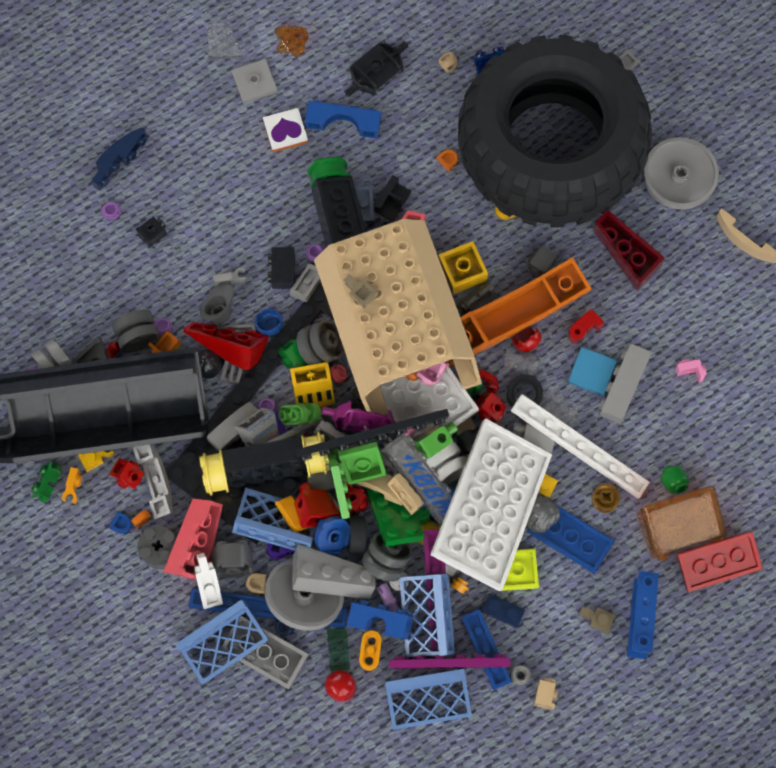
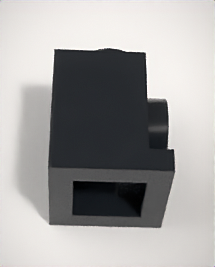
[136,216,167,248]

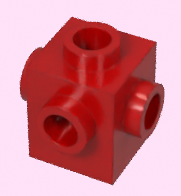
[475,392,507,422]
[109,458,145,490]
[336,483,369,515]

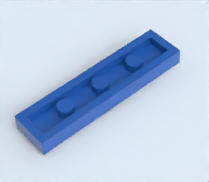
[461,609,512,691]

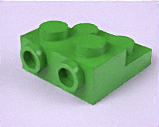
[338,442,387,485]

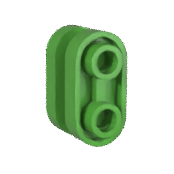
[278,403,321,425]

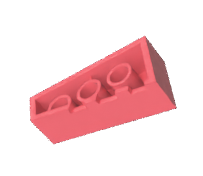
[163,499,223,580]

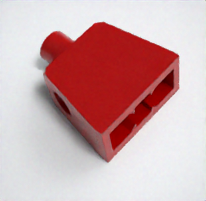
[294,483,341,528]

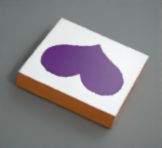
[263,108,308,152]

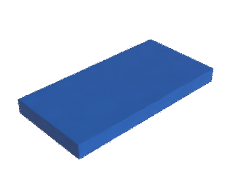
[527,502,615,574]

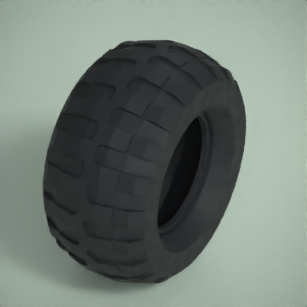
[458,35,652,228]

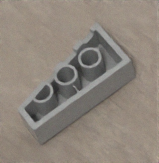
[292,544,375,600]

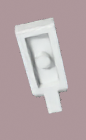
[194,553,223,609]

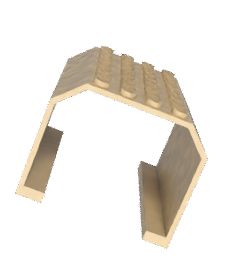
[314,219,482,416]

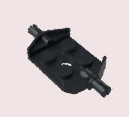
[344,41,409,97]

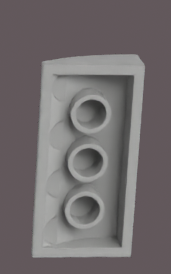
[220,615,310,689]

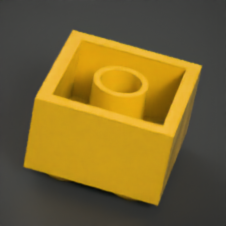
[438,241,488,295]

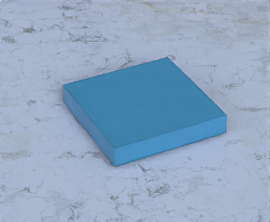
[568,347,617,396]

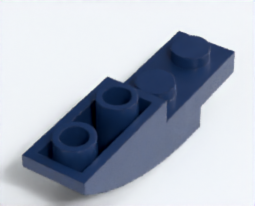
[92,128,147,191]

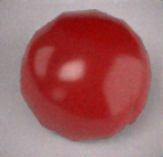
[511,327,542,352]
[325,670,357,702]

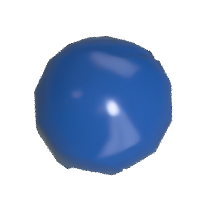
[254,308,283,337]

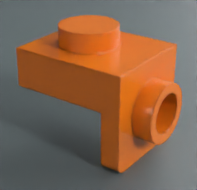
[148,330,182,353]

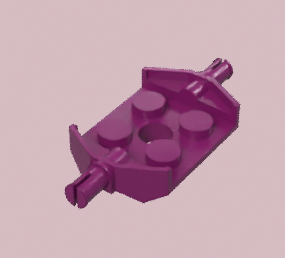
[321,401,396,433]

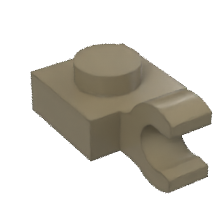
[344,275,378,308]
[578,606,615,634]

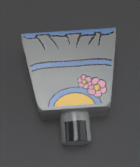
[235,408,279,446]

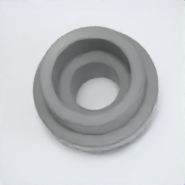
[511,665,531,685]

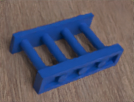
[627,571,659,660]

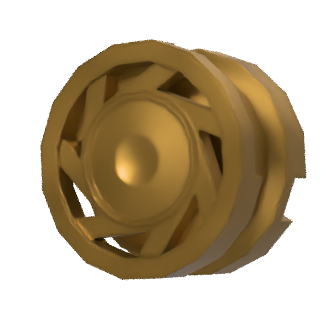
[592,483,620,513]

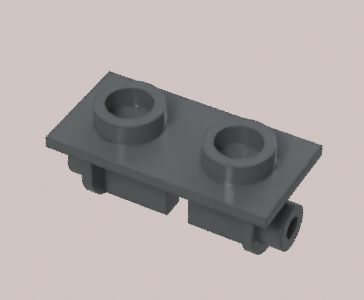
[457,282,498,314]

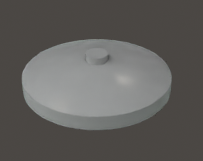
[643,137,719,209]
[265,559,344,631]

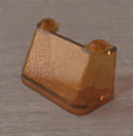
[637,486,727,561]

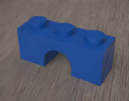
[347,600,414,640]

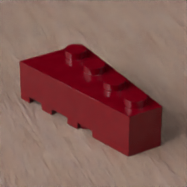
[593,210,665,292]

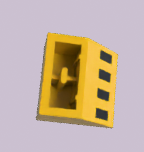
[290,362,335,407]

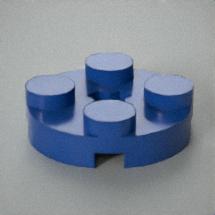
[314,516,350,556]

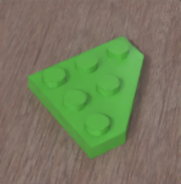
[325,441,352,519]

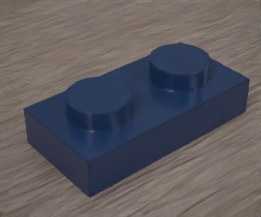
[481,593,525,629]

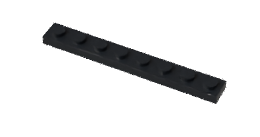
[294,409,449,462]

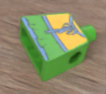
[410,422,458,459]

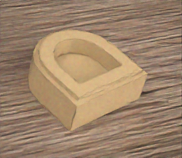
[246,573,267,595]

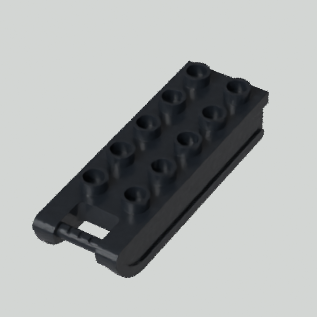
[0,347,209,463]

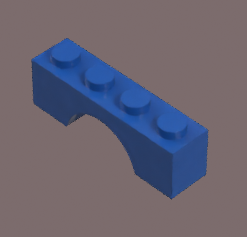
[305,100,382,139]

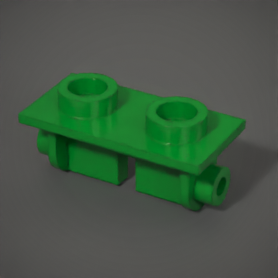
[31,461,61,503]

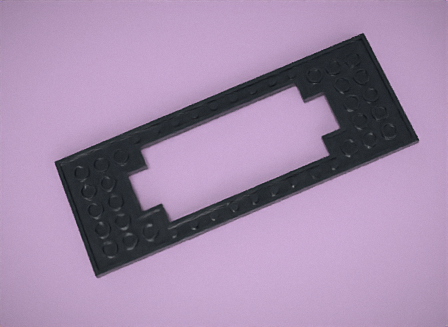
[166,282,365,545]

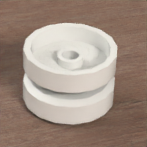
[420,442,467,488]

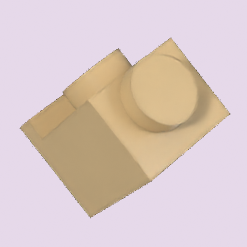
[534,678,558,710]

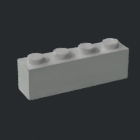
[598,343,652,424]

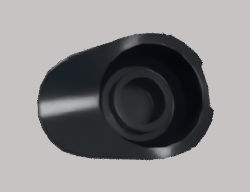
[198,348,225,379]

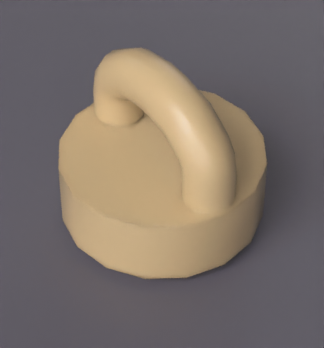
[438,52,458,73]

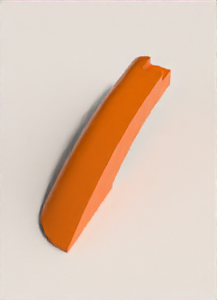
[446,257,592,367]

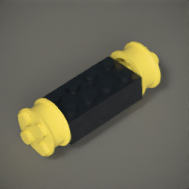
[199,432,330,496]

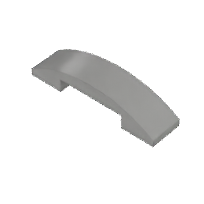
[133,444,173,520]

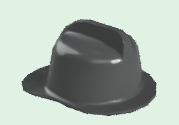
[200,283,234,326]

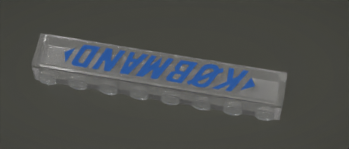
[383,433,453,526]

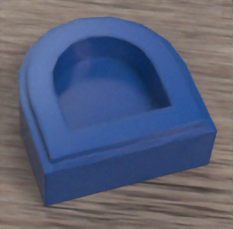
[109,511,132,534]

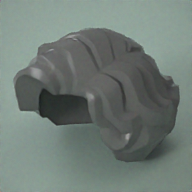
[526,495,560,533]

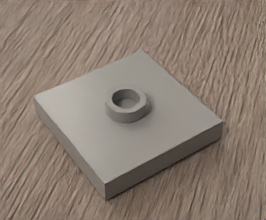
[231,59,278,104]

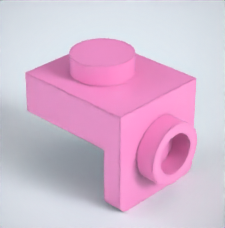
[675,359,706,383]
[416,362,449,385]

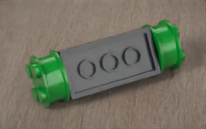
[307,156,367,248]

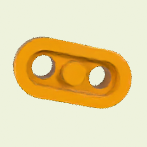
[359,630,382,671]

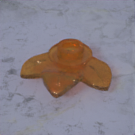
[275,26,309,57]

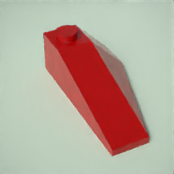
[183,322,269,370]

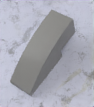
[207,402,258,451]

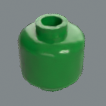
[660,465,689,495]

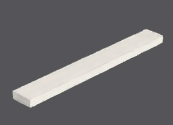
[510,394,650,499]

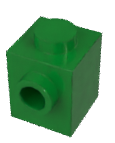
[277,339,307,369]

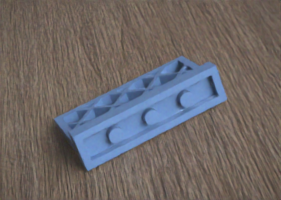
[232,488,316,551]
[400,574,455,657]
[175,600,269,685]
[385,668,472,730]

